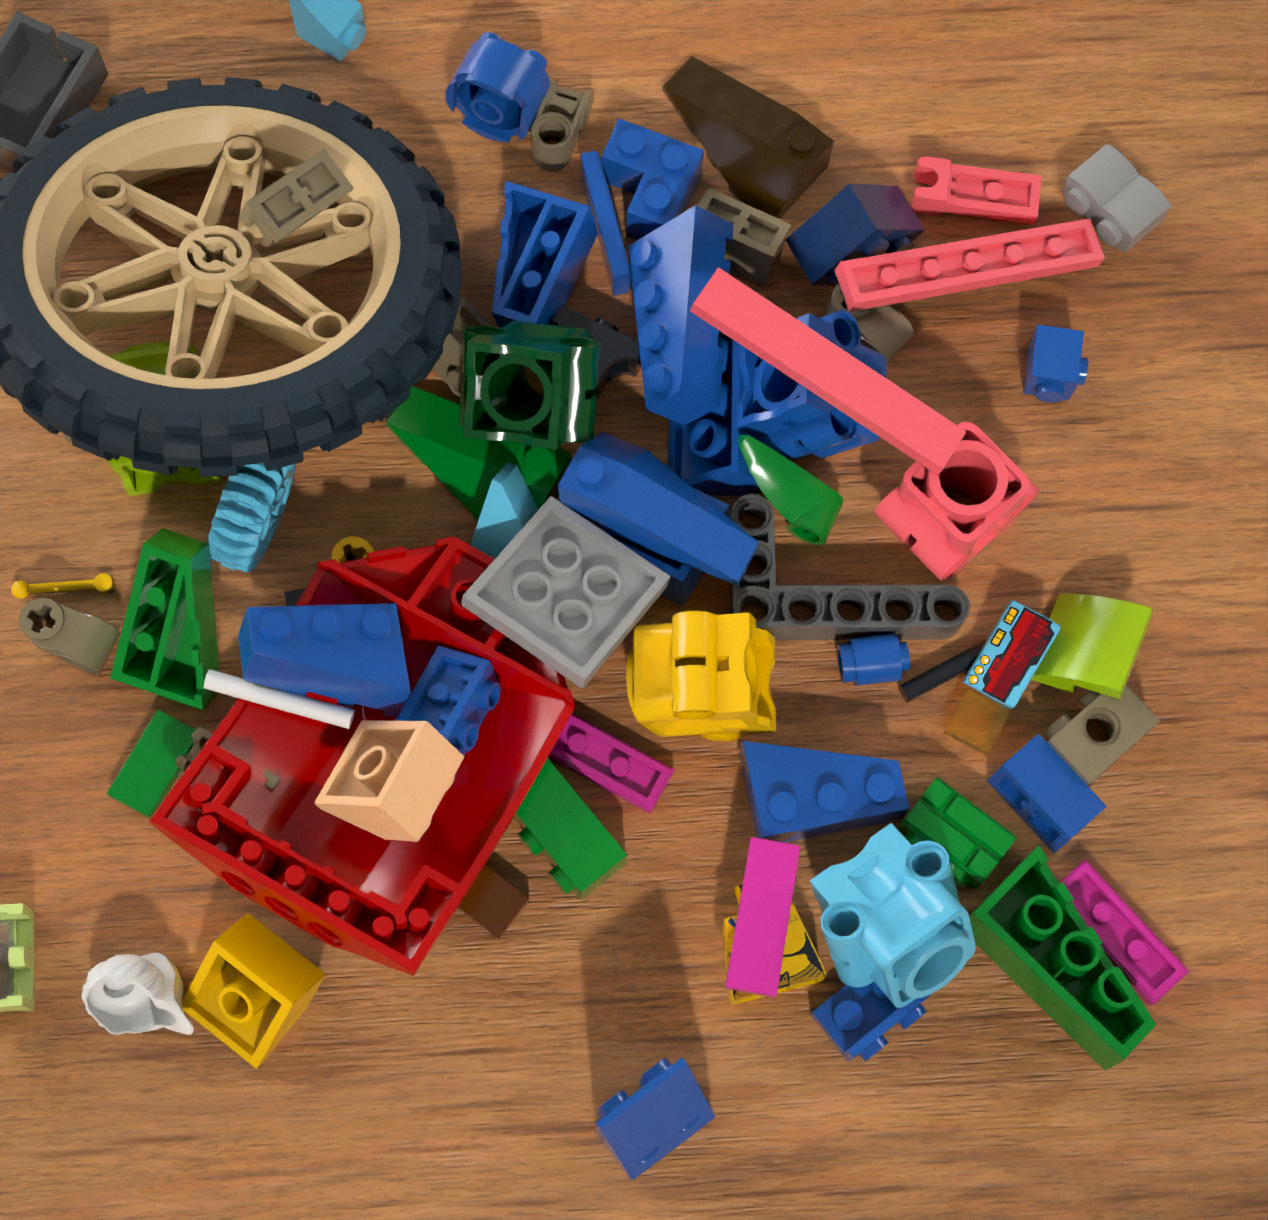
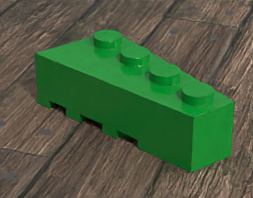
[969,845,1157,1071]

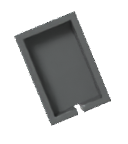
[0,12,109,171]

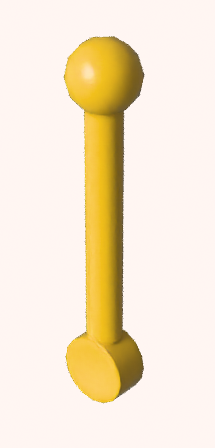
[11,573,114,599]

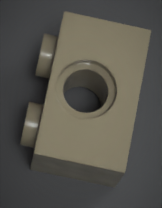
[1044,685,1160,786]

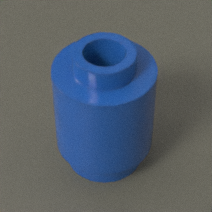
[837,633,910,686]

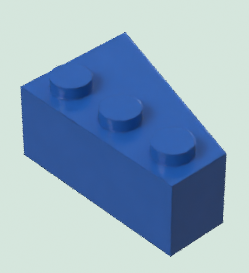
[492,181,598,328]
[238,603,411,719]
[739,741,910,843]

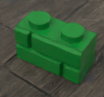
[897,777,1017,889]

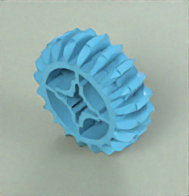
[208,463,296,573]

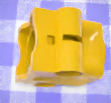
[626,611,776,741]

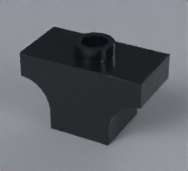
[552,305,641,399]

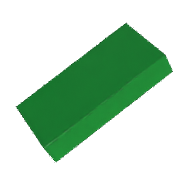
[106,709,195,819]

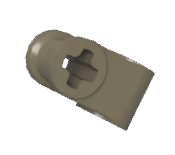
[531,78,594,171]
[825,284,914,363]
[19,598,121,676]

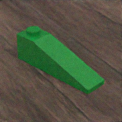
[386,386,572,522]

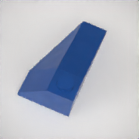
[558,432,758,586]

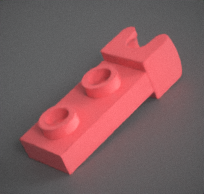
[910,156,1042,225]

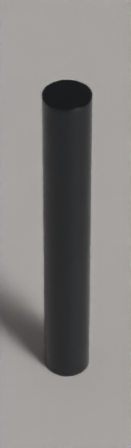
[898,638,988,703]

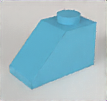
[288,0,366,62]
[470,462,539,559]

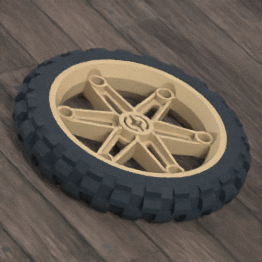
[0,77,462,477]

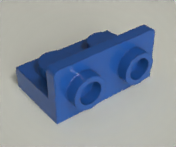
[396,645,501,756]
[810,981,931,1062]

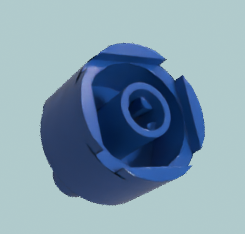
[445,32,551,142]

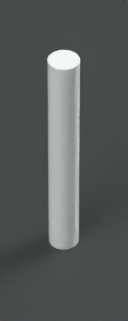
[204,669,355,729]

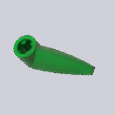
[738,434,844,545]

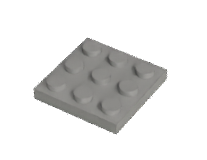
[461,496,670,689]

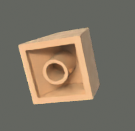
[314,720,464,842]

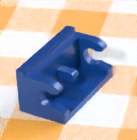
[987,733,1107,854]

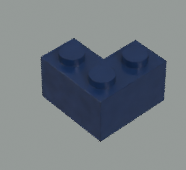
[785,183,925,287]

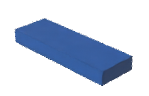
[581,150,631,296]

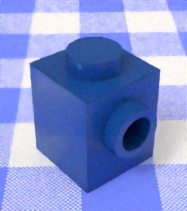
[1023,324,1088,402]

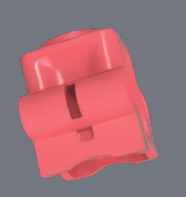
[874,422,1040,582]

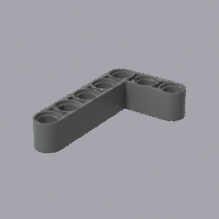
[729,494,970,640]

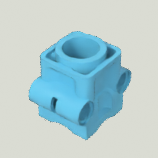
[810,823,976,1008]

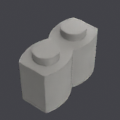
[1062,144,1171,253]

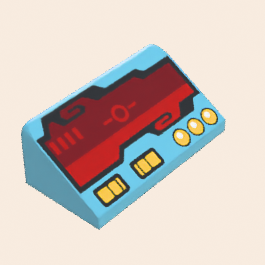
[962,600,1061,709]

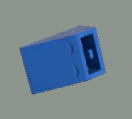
[595,1057,715,1182]

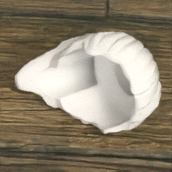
[82,953,194,1035]

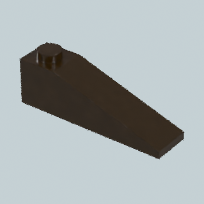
[663,56,834,219]

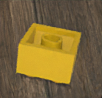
[182,913,326,1069]

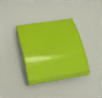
[1031,593,1152,699]

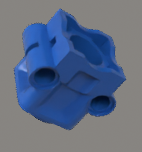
[735,310,887,460]

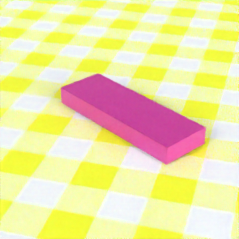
[548,713,675,814]
[725,837,801,998]
[1059,859,1189,1006]

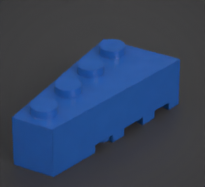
[628,205,734,425]

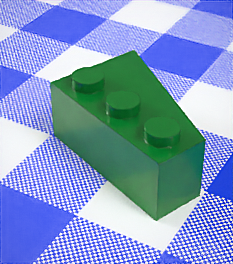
[110,528,219,710]

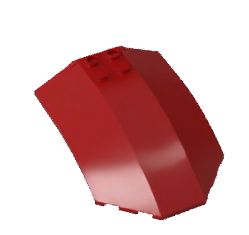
[150,536,575,976]

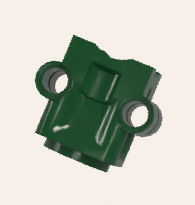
[459,321,600,450]

